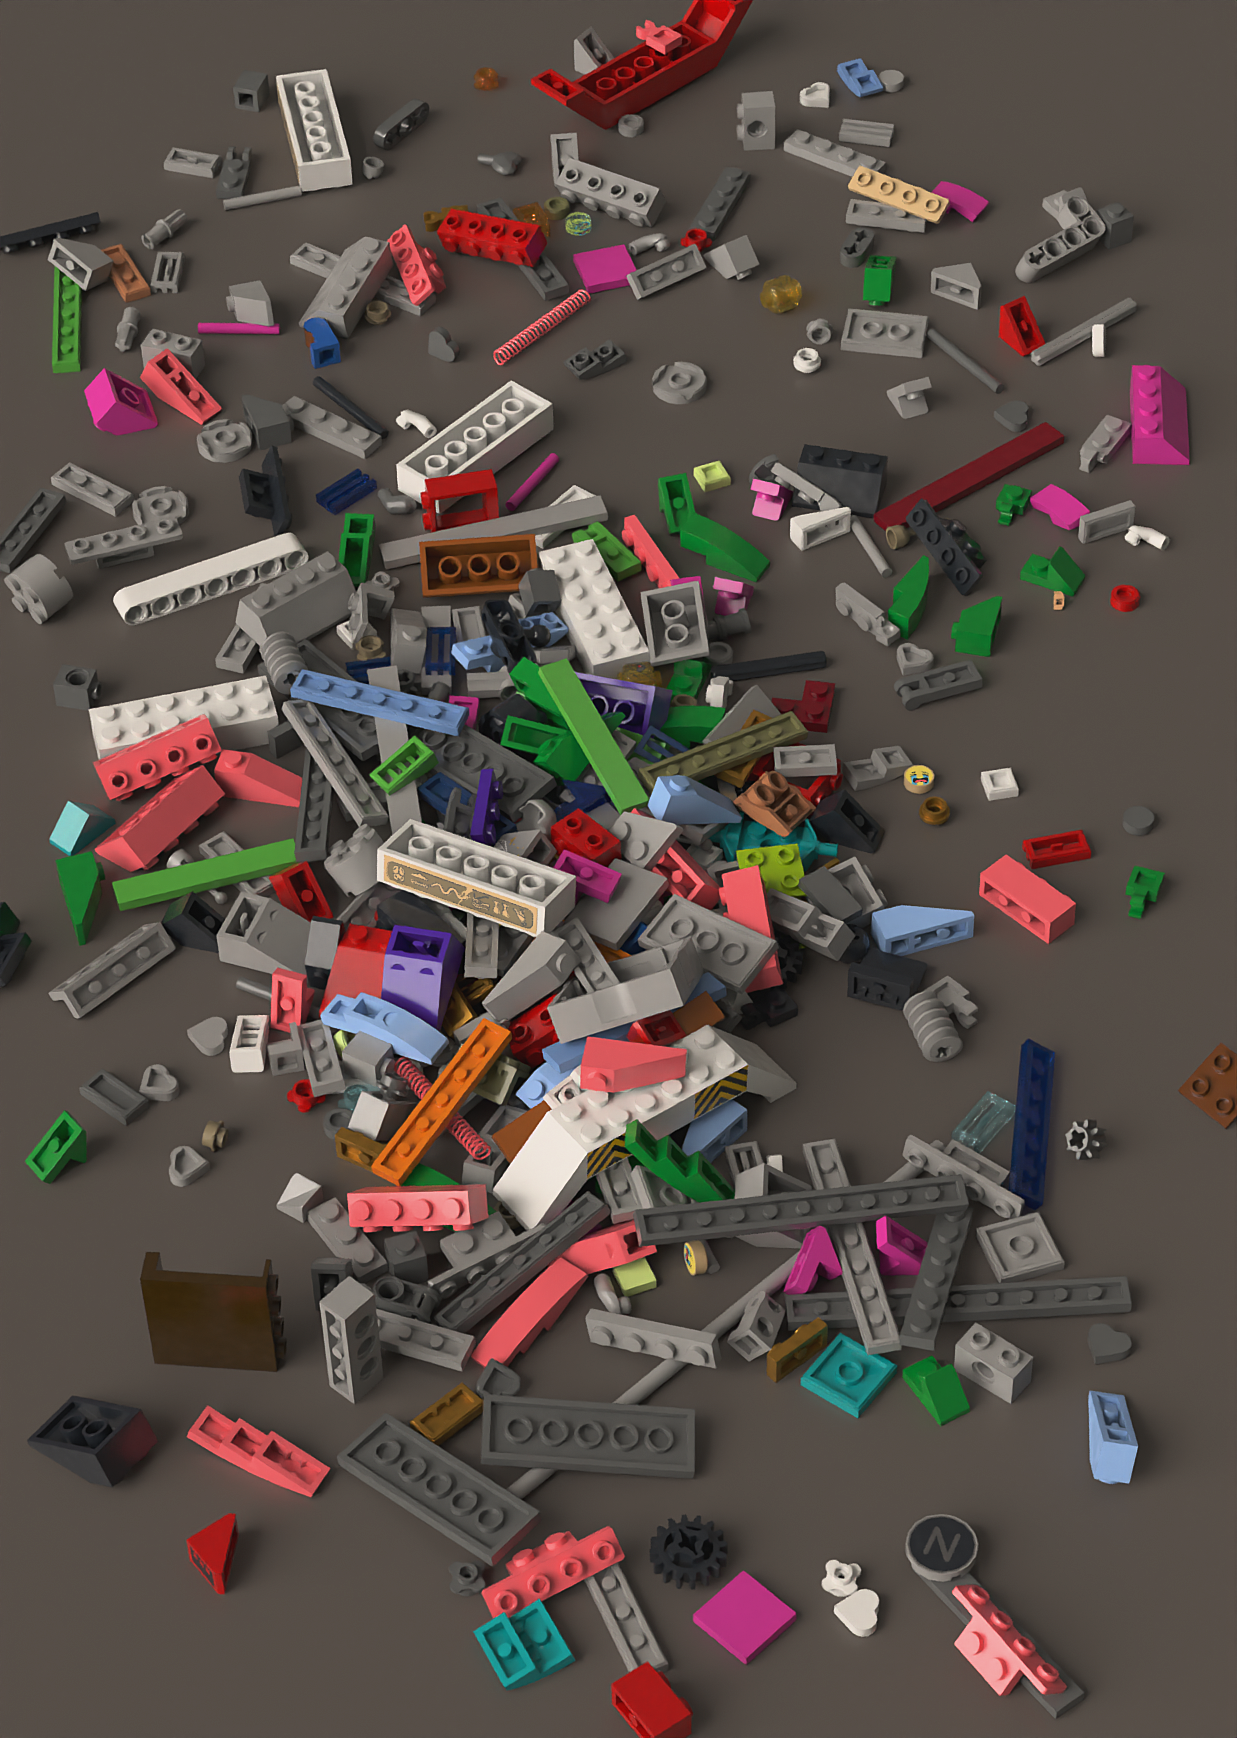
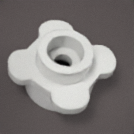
[822,1560,861,1597]

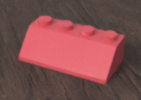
[94,765,225,872]

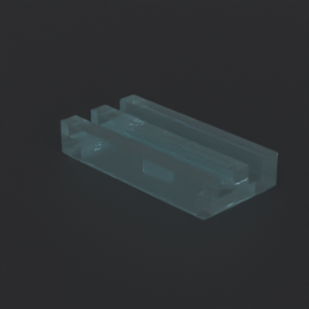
[951,1091,1015,1154]

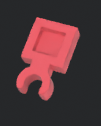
[636,20,682,54]

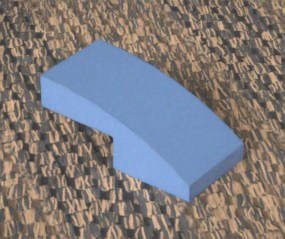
[837,58,883,97]

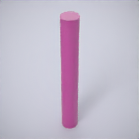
[198,323,280,334]
[505,453,559,511]

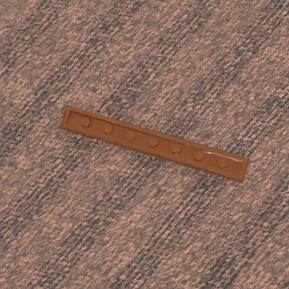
[491,991,725,1164]

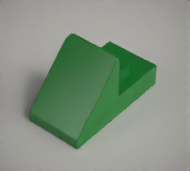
[658,473,695,535]
[1020,546,1085,597]
[666,659,712,703]
[25,1110,87,1184]
[902,1355,970,1427]

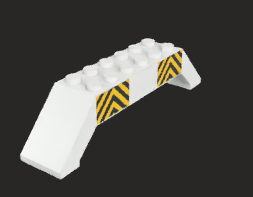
[493,1025,797,1231]

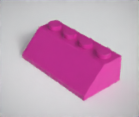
[1130,365,1190,465]

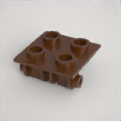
[1178,1043,1237,1129]

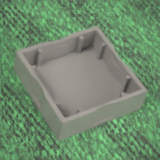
[547,936,704,1044]

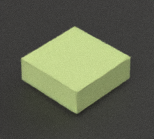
[694,461,731,492]
[612,1257,657,1297]

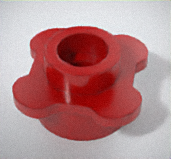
[680,228,712,252]
[287,1079,326,1113]

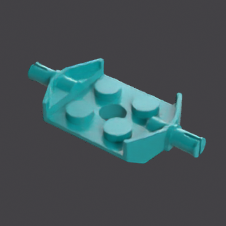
[708,811,838,872]

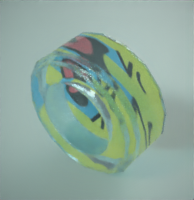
[565,212,591,236]

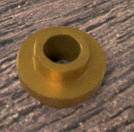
[919,797,950,825]

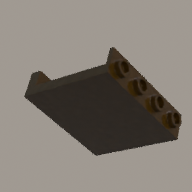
[140,1252,287,1372]

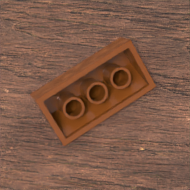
[419,534,538,598]

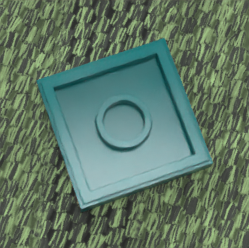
[801,1333,898,1418]

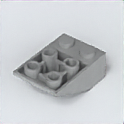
[217,891,311,983]

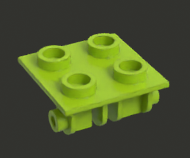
[736,843,807,900]

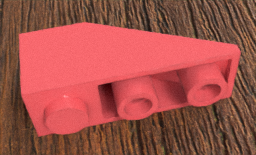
[547,1219,657,1274]

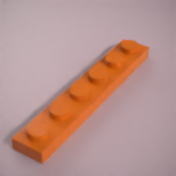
[371,1018,512,1186]

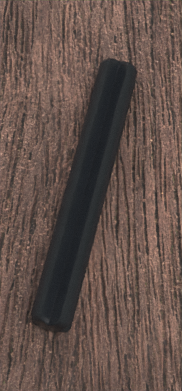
[710,651,827,681]

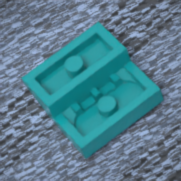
[473,1599,576,1691]

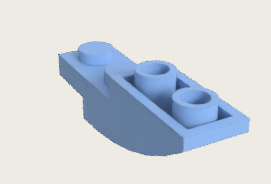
[451,612,569,672]
[320,992,449,1065]

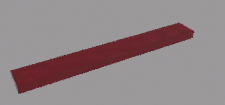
[873,422,1065,531]

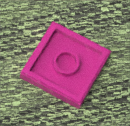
[573,244,636,294]
[693,1570,797,1665]

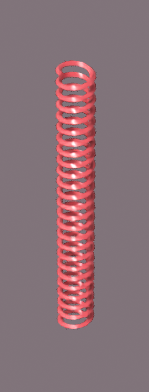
[494,289,591,366]
[394,1056,491,1160]

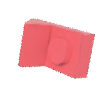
[270,968,315,1033]

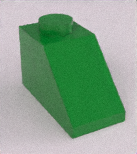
[951,596,1003,657]

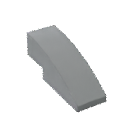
[767,888,855,961]
[462,1105,527,1193]

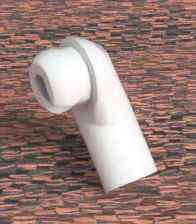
[396,409,437,438]
[1125,525,1170,550]

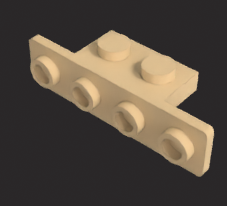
[848,166,950,224]

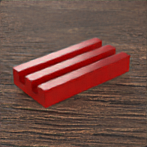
[1022,829,1092,870]

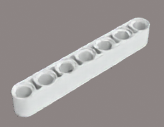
[113,533,309,626]

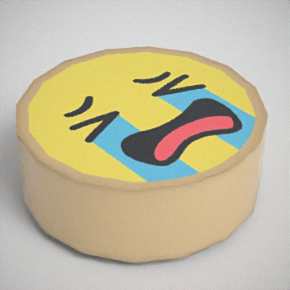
[904,765,934,794]
[684,1240,708,1275]

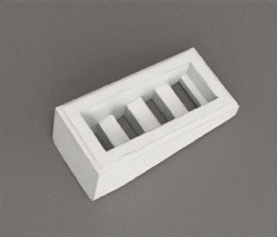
[790,507,851,551]
[229,1015,270,1073]

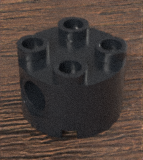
[478,693,548,759]

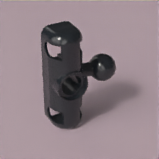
[481,599,551,673]

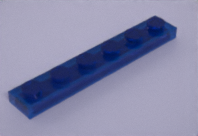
[1008,1038,1055,1210]

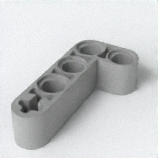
[1015,196,1105,283]

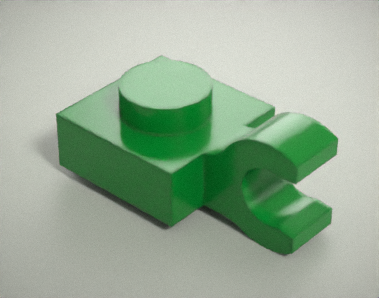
[996,484,1032,526]
[1125,866,1165,919]

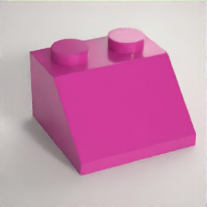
[84,368,158,436]

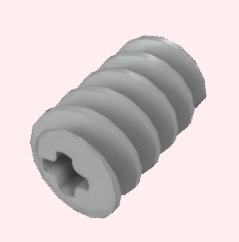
[259,632,308,695]
[903,991,963,1062]

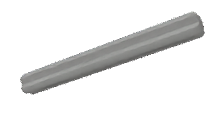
[1031,298,1137,366]

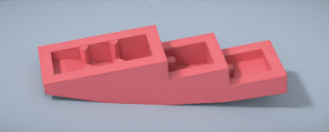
[470,1257,588,1368]
[187,1405,331,1497]

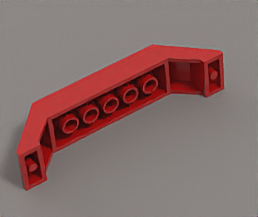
[531,0,753,130]

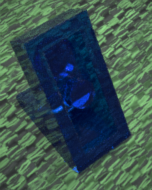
[554,780,611,822]

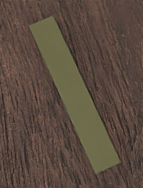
[637,711,808,794]

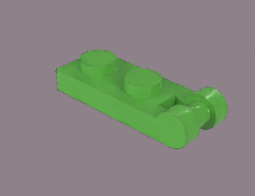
[572,521,641,582]

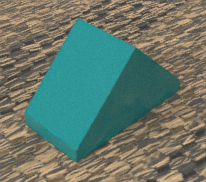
[49,801,116,856]

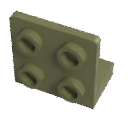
[458,1044,532,1107]

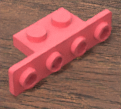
[387,225,446,306]
[482,1526,625,1619]
[952,1585,1067,1696]

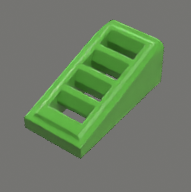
[369,735,439,796]

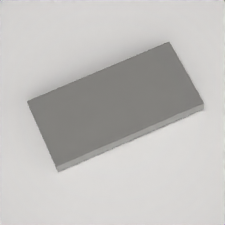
[637,894,779,994]

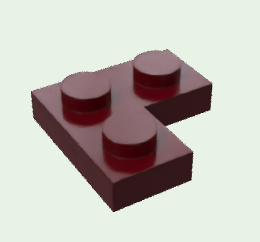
[771,680,835,733]

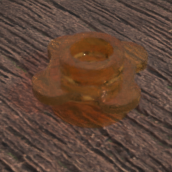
[474,67,499,90]

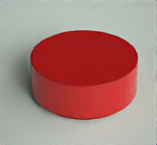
[1110,585,1140,612]

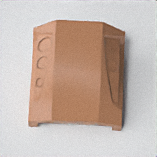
[733,771,816,838]

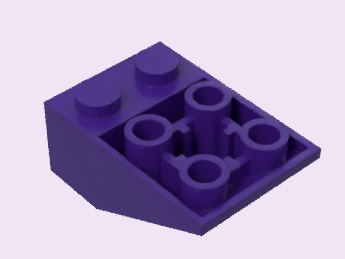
[381,925,466,1032]

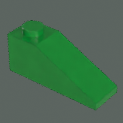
[863,255,897,306]
[533,712,626,786]
[55,851,105,946]

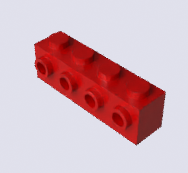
[436,209,548,267]

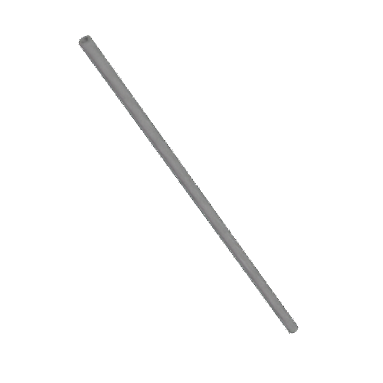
[506,1140,945,1500]

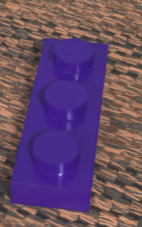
[470,768,503,846]

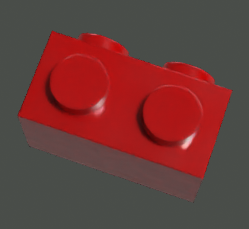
[551,808,621,868]
[507,993,559,1070]
[611,1661,693,1738]

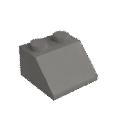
[735,1163,812,1249]

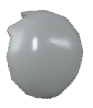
[515,799,557,841]

